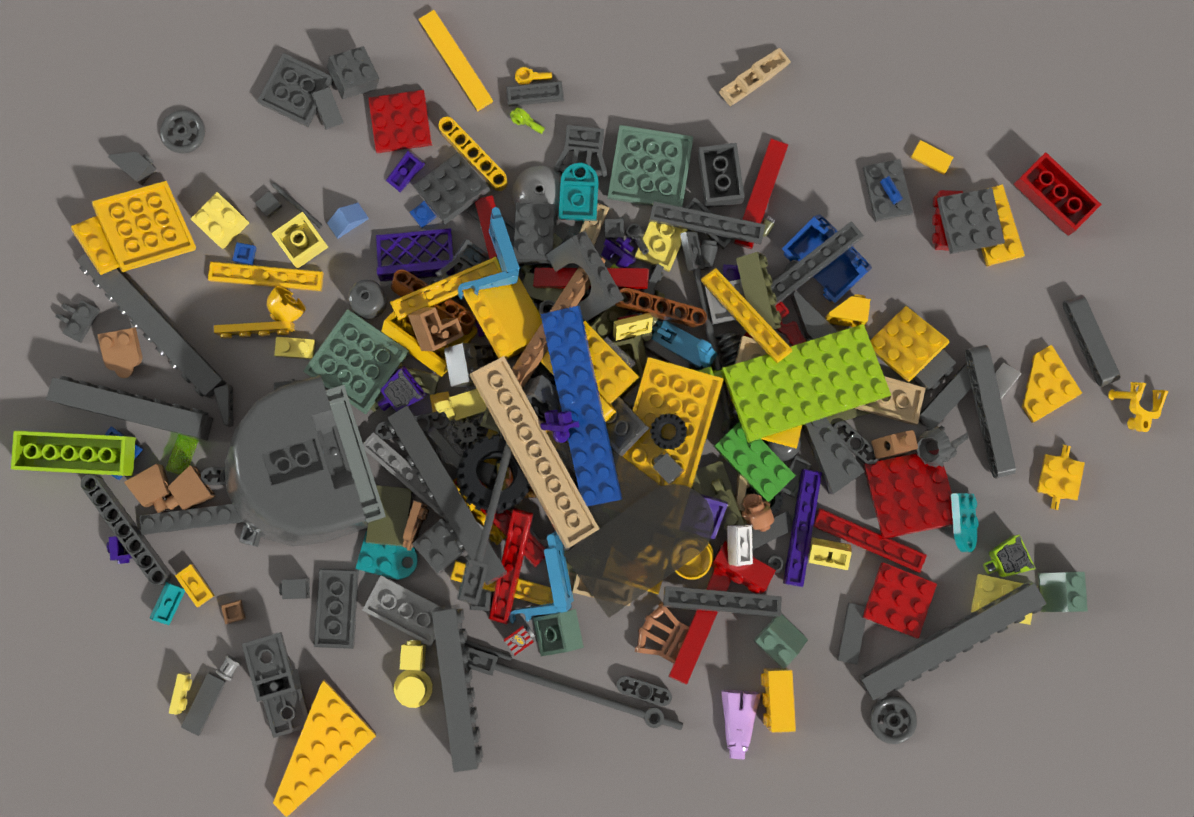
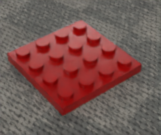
[863,449,953,539]

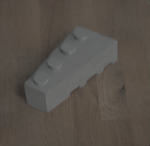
[802,418,865,494]

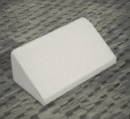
[995,363,1022,398]
[727,525,753,566]

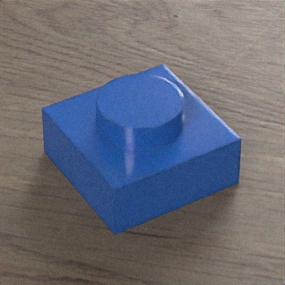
[409,201,436,228]
[232,242,257,265]

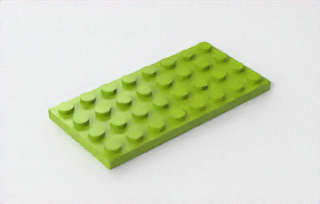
[721,324,891,443]

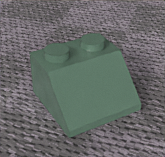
[1038,572,1088,612]
[533,609,584,656]
[753,614,808,669]

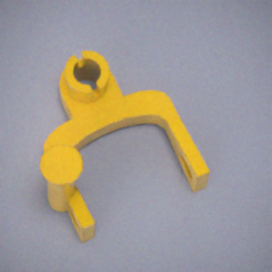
[1108,382,1168,432]

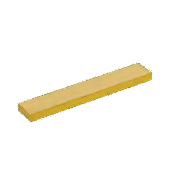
[419,10,493,112]
[390,257,502,320]
[208,261,324,291]
[701,268,792,363]
[450,560,554,605]

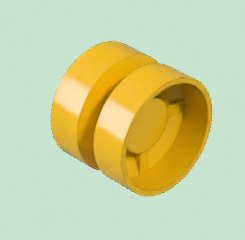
[671,534,714,579]

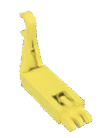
[435,389,487,422]

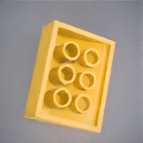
[463,276,542,360]
[381,311,478,377]

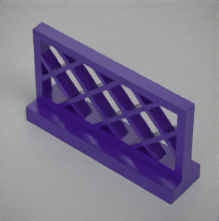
[376,228,455,282]

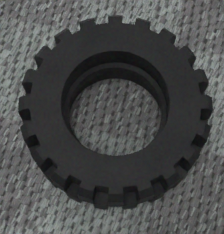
[456,435,531,514]

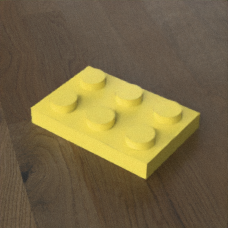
[635,222,688,272]
[971,574,1032,625]

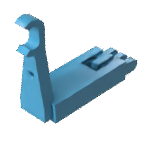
[458,207,520,299]
[651,320,718,370]
[509,531,574,624]

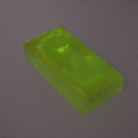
[165,434,199,475]

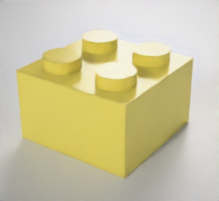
[191,192,249,249]
[271,212,328,269]

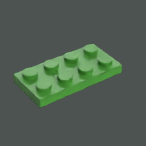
[714,421,796,502]

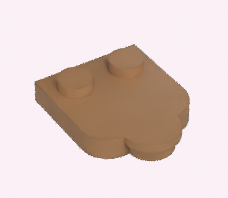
[97,327,142,378]
[403,501,429,551]

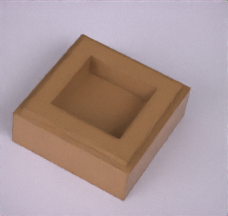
[221,600,246,624]

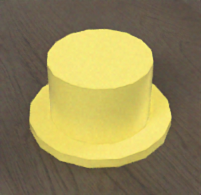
[394,670,433,708]

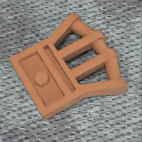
[635,602,689,664]

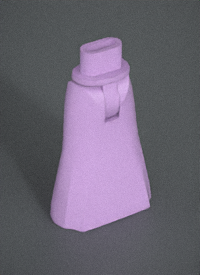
[721,690,761,759]

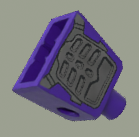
[377,366,427,412]

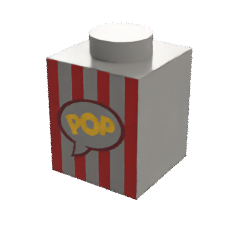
[504,625,535,655]

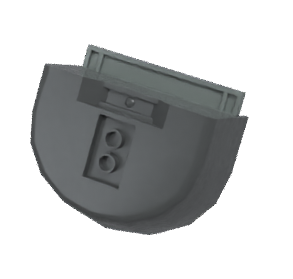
[224,375,386,547]

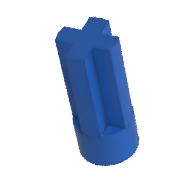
[880,176,903,205]

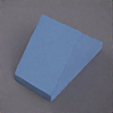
[327,203,369,239]

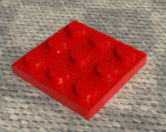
[369,90,432,153]
[862,563,937,639]

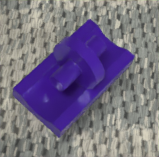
[601,237,637,268]
[540,410,579,443]

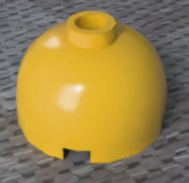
[266,286,306,322]

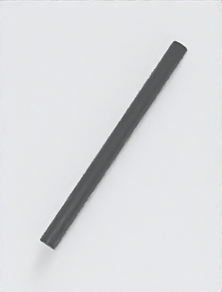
[272,183,323,229]
[465,640,512,661]

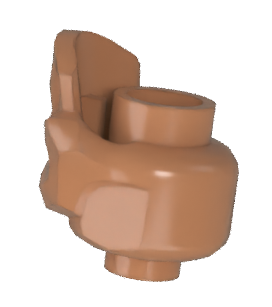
[742,494,775,532]

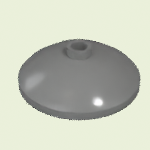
[512,166,562,217]

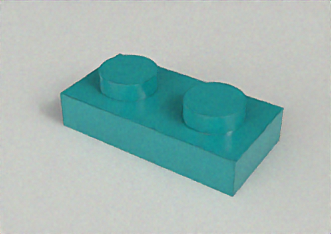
[149,582,185,625]

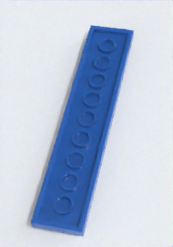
[541,306,622,506]

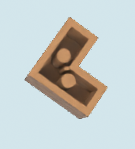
[408,307,464,351]

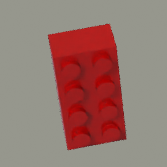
[1013,152,1102,236]

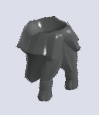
[916,425,969,467]

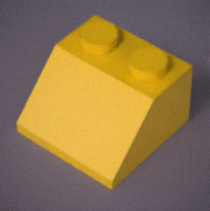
[825,294,871,327]

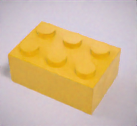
[761,668,796,732]

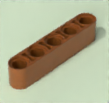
[391,269,475,335]
[615,288,707,328]

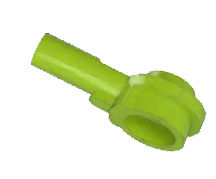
[510,108,545,134]

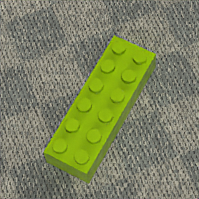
[11,431,136,476]

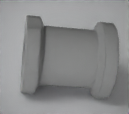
[216,655,242,681]

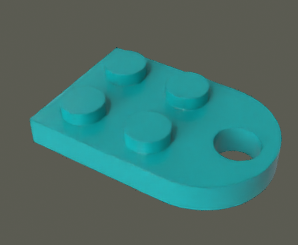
[559,163,599,221]
[951,493,979,552]
[356,531,418,579]

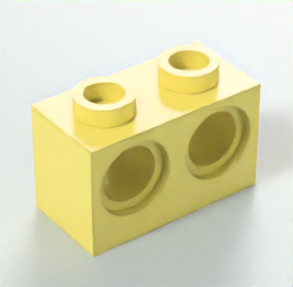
[809,537,852,570]
[400,640,426,671]

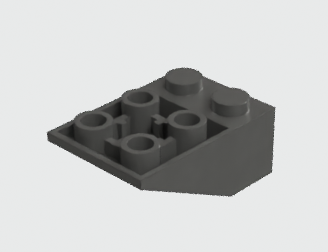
[444,343,498,387]

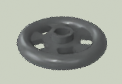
[160,110,205,153]
[870,696,917,744]

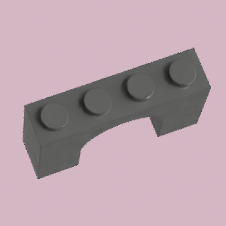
[546,231,624,321]

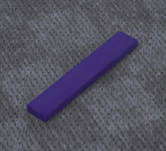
[783,469,822,587]

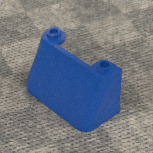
[782,214,872,303]

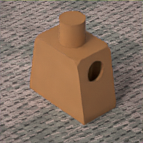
[871,430,918,459]
[124,464,172,513]
[164,465,216,510]

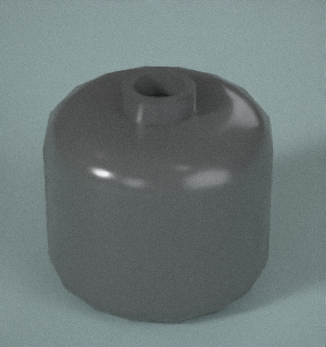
[348,279,387,319]

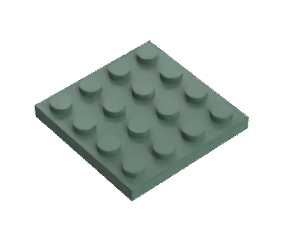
[608,125,694,207]
[303,309,409,414]

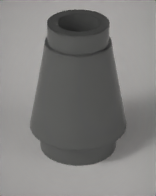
[700,240,718,268]

